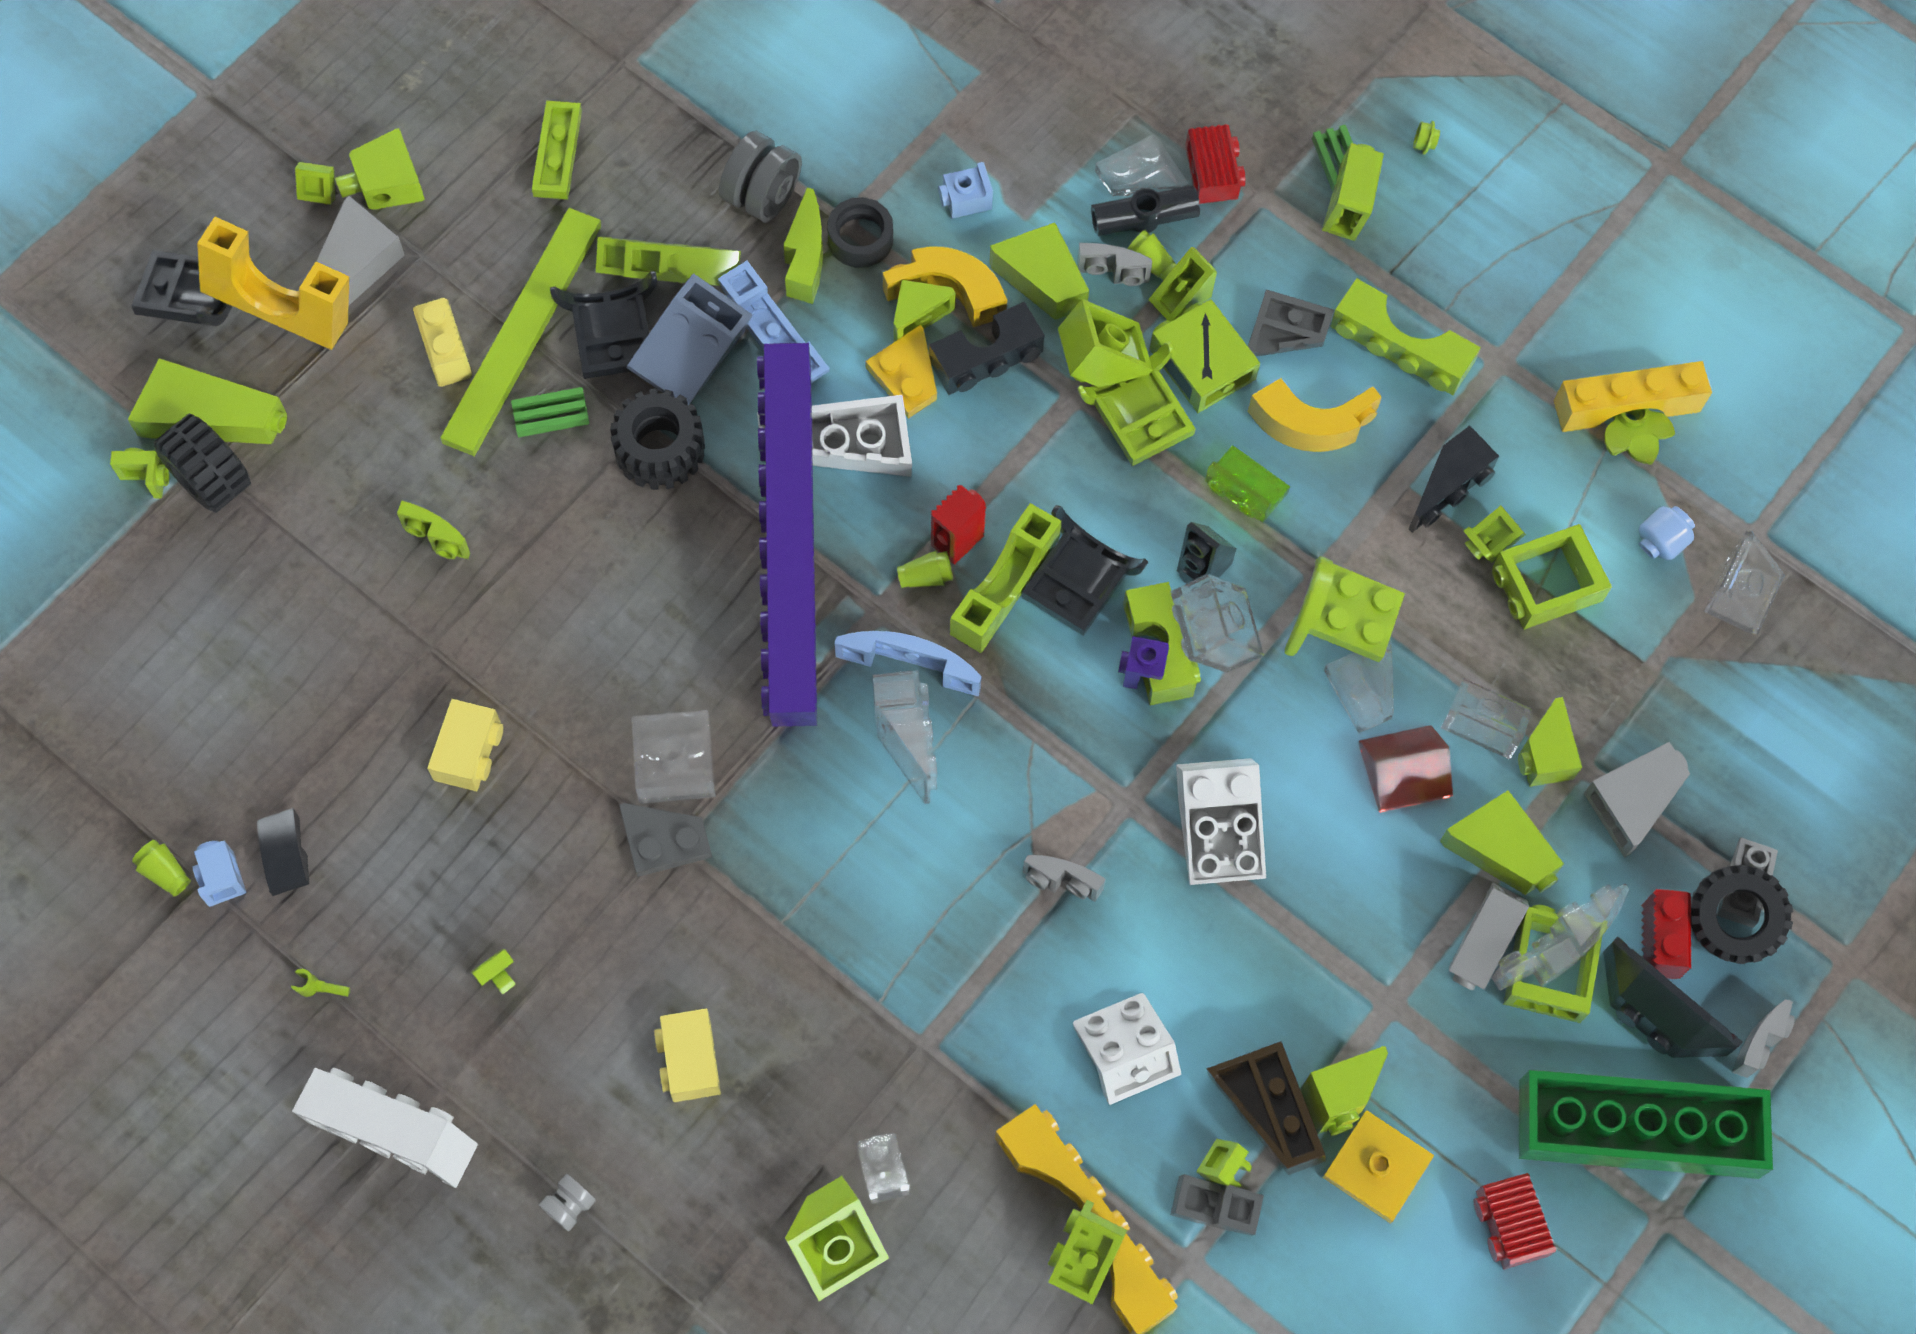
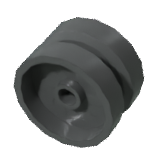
[719,130,802,223]

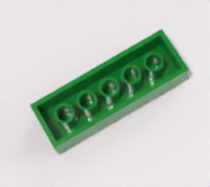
[1519,1070,1773,1179]

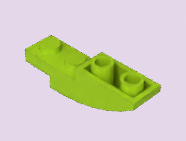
[595,237,741,286]

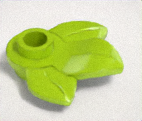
[1604,408,1675,465]

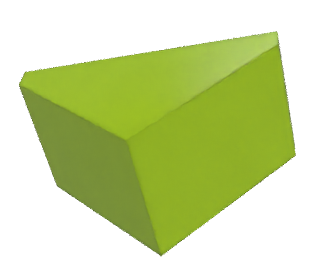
[1148,247,1217,321]
[893,280,956,342]

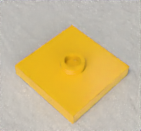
[1322,1110,1434,1224]

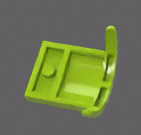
[1077,341,1196,466]
[1285,556,1405,662]

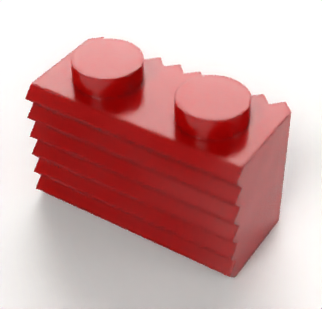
[1185,124,1246,204]
[931,485,986,565]
[1641,889,1691,979]
[1474,1173,1556,1270]

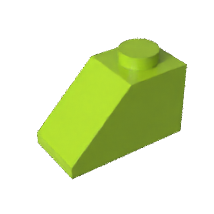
[1518,697,1582,787]

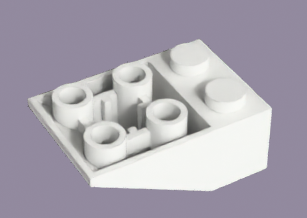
[1176,758,1266,885]

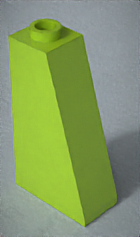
[127,358,287,444]

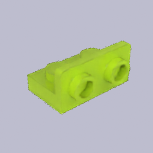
[1047,1200,1127,1305]

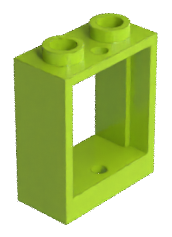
[1492,524,1612,630]
[1503,905,1604,1023]

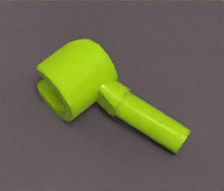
[291,969,350,997]

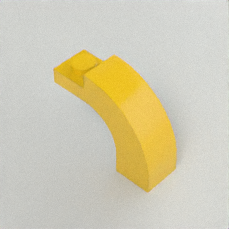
[883,247,1007,327]
[1247,378,1382,452]

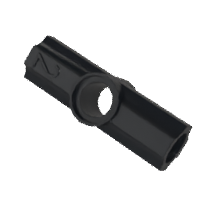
[1091,185,1200,236]

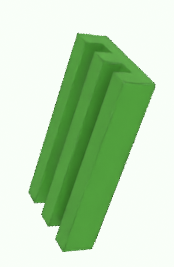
[1312,125,1353,192]
[511,387,590,438]

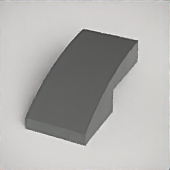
[1170,1174,1264,1236]

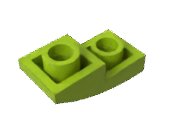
[397,501,470,559]

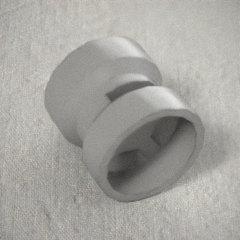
[539,1174,596,1232]

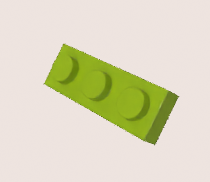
[532,100,582,200]

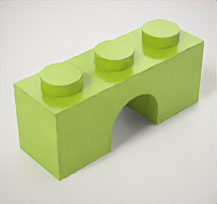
[1123,582,1201,706]

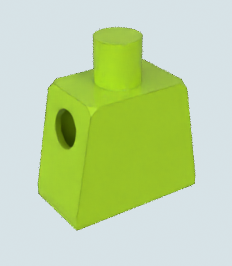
[335,128,425,210]

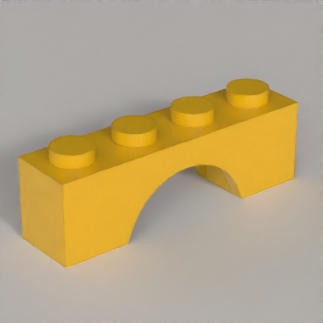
[1554,361,1712,432]

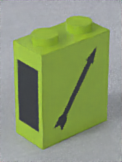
[1149,299,1260,413]

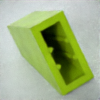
[1322,143,1384,241]
[989,222,1089,320]
[1440,790,1564,895]

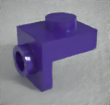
[1118,636,1169,689]

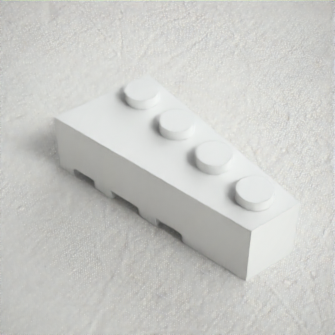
[757,395,912,477]
[292,1068,478,1188]

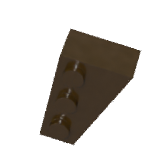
[1206,1041,1326,1175]

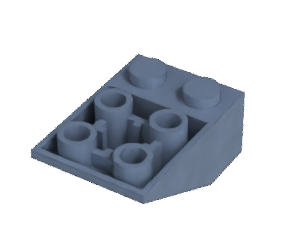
[626,273,753,405]

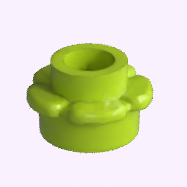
[1413,121,1440,154]

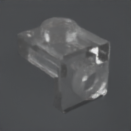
[857,1133,911,1204]

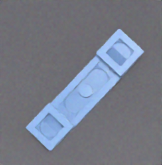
[718,261,830,383]
[835,631,981,697]

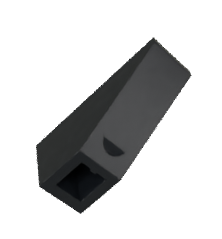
[1409,425,1499,533]
[1177,522,1237,593]

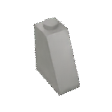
[316,196,405,305]
[1584,742,1690,858]
[1449,882,1529,991]

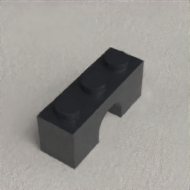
[929,301,1045,395]

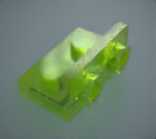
[1205,445,1290,523]

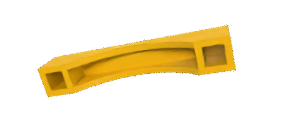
[995,1104,1178,1334]

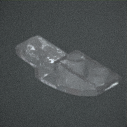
[1491,883,1629,991]

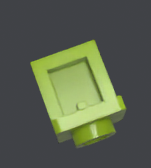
[110,448,169,499]
[1464,505,1526,563]

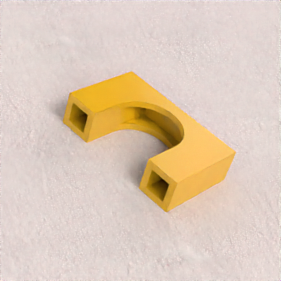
[197,217,349,350]

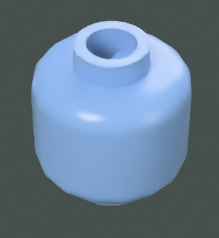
[1639,506,1695,560]

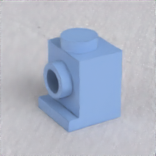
[938,162,993,218]
[192,841,247,907]

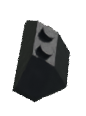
[1603,936,1743,1058]

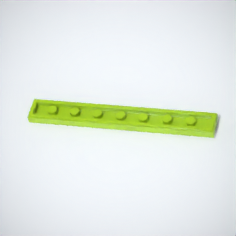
[440,208,602,457]

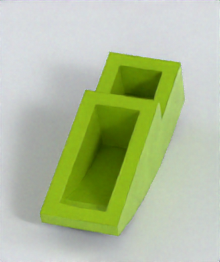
[783,187,823,304]

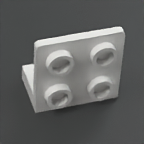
[1073,993,1182,1105]

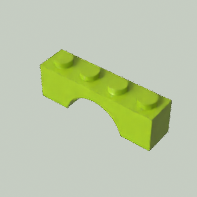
[1330,278,1481,396]
[950,503,1062,653]

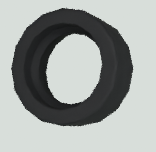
[827,197,893,268]

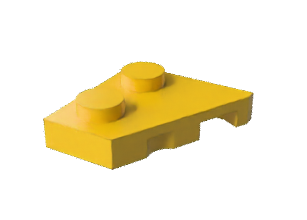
[865,325,937,419]

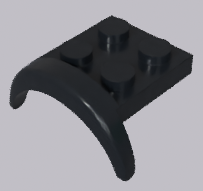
[131,250,232,326]
[550,271,657,379]
[1022,505,1148,636]

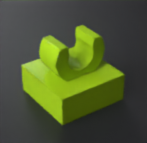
[295,162,335,205]
[470,949,516,994]
[1196,1138,1252,1188]

